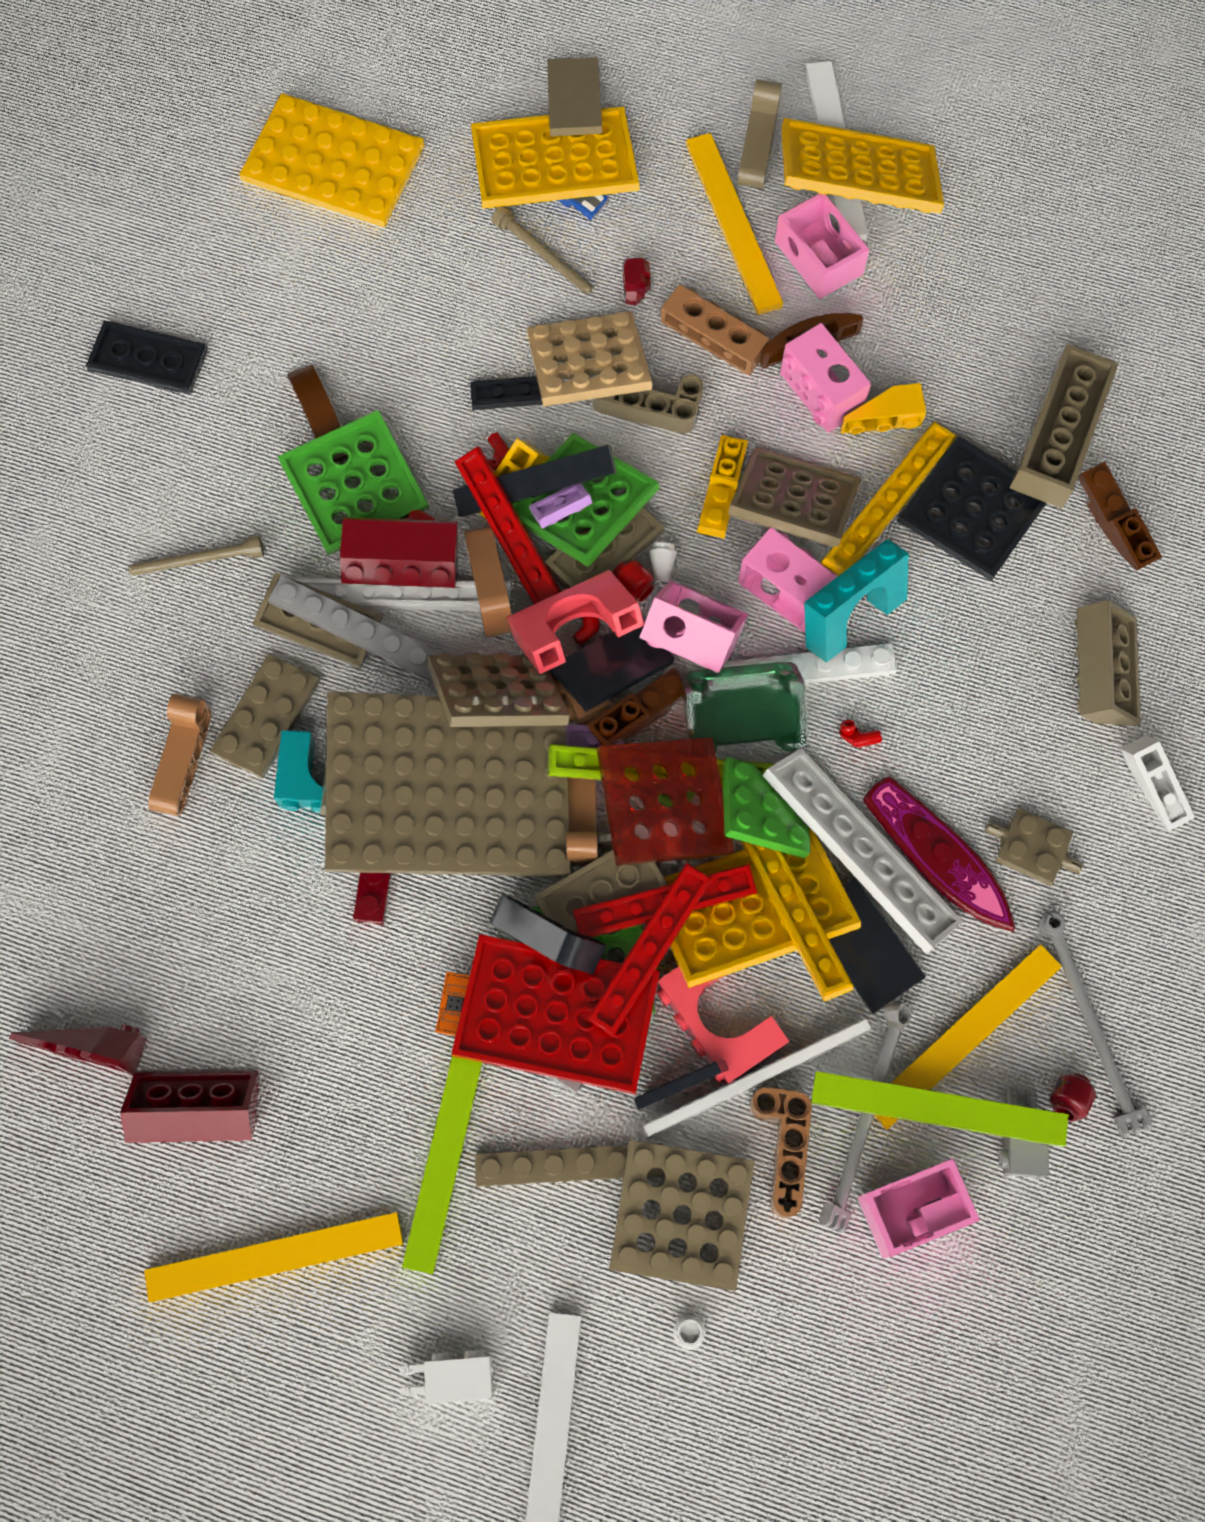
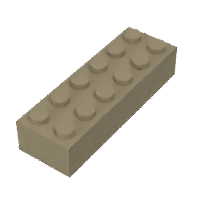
[1010,344,1119,509]

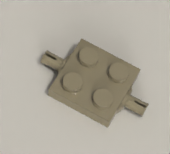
[984,808,1084,886]

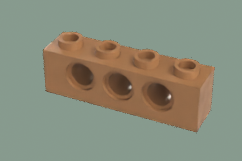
[660,284,770,376]

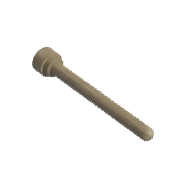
[491,206,592,294]
[128,535,265,576]

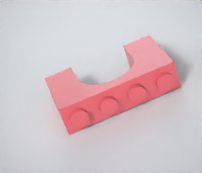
[507,570,644,674]
[656,966,789,1085]

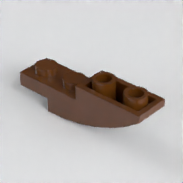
[1078,462,1162,571]
[586,668,692,749]

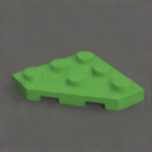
[722,757,810,859]

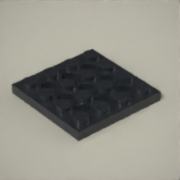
[897,436,1047,581]

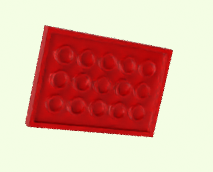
[451,934,660,1095]

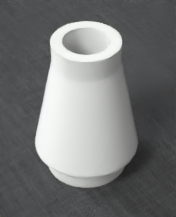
[649,542,677,586]

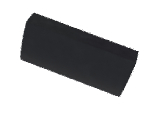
[829,878,926,1014]

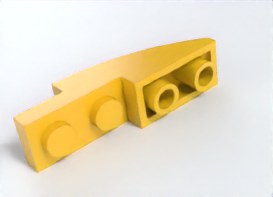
[697,435,748,539]

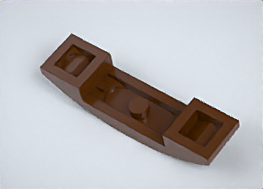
[760,313,864,369]
[287,365,348,462]

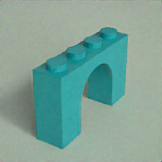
[804,539,909,663]
[273,730,323,813]

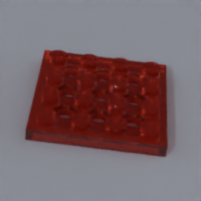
[597,738,734,866]

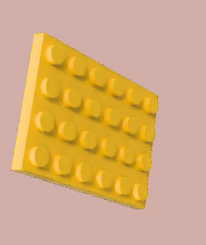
[239,93,425,228]
[471,106,639,209]
[781,118,944,214]
[664,828,861,988]

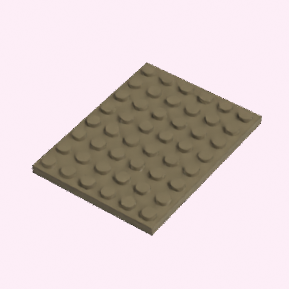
[324,691,570,877]

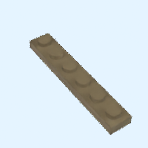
[475,1143,664,1187]

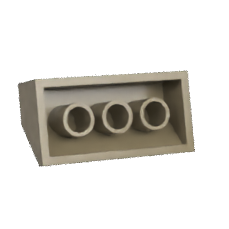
[1075,600,1141,726]

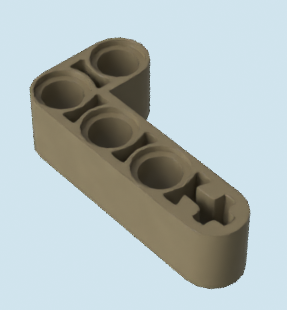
[737,79,782,189]
[592,375,704,434]

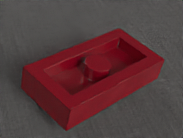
[353,873,392,925]

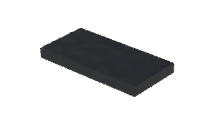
[86,320,208,395]
[550,626,675,712]

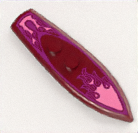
[863,777,1015,932]

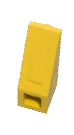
[840,383,926,435]

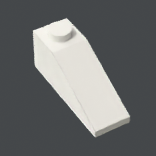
[1120,735,1195,831]

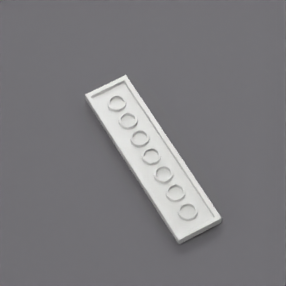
[762,748,963,954]

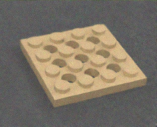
[526,311,652,407]

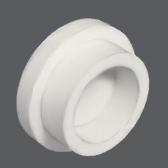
[673,1316,706,1350]

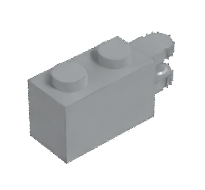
[998,1086,1049,1178]

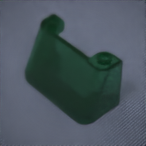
[681,661,807,758]

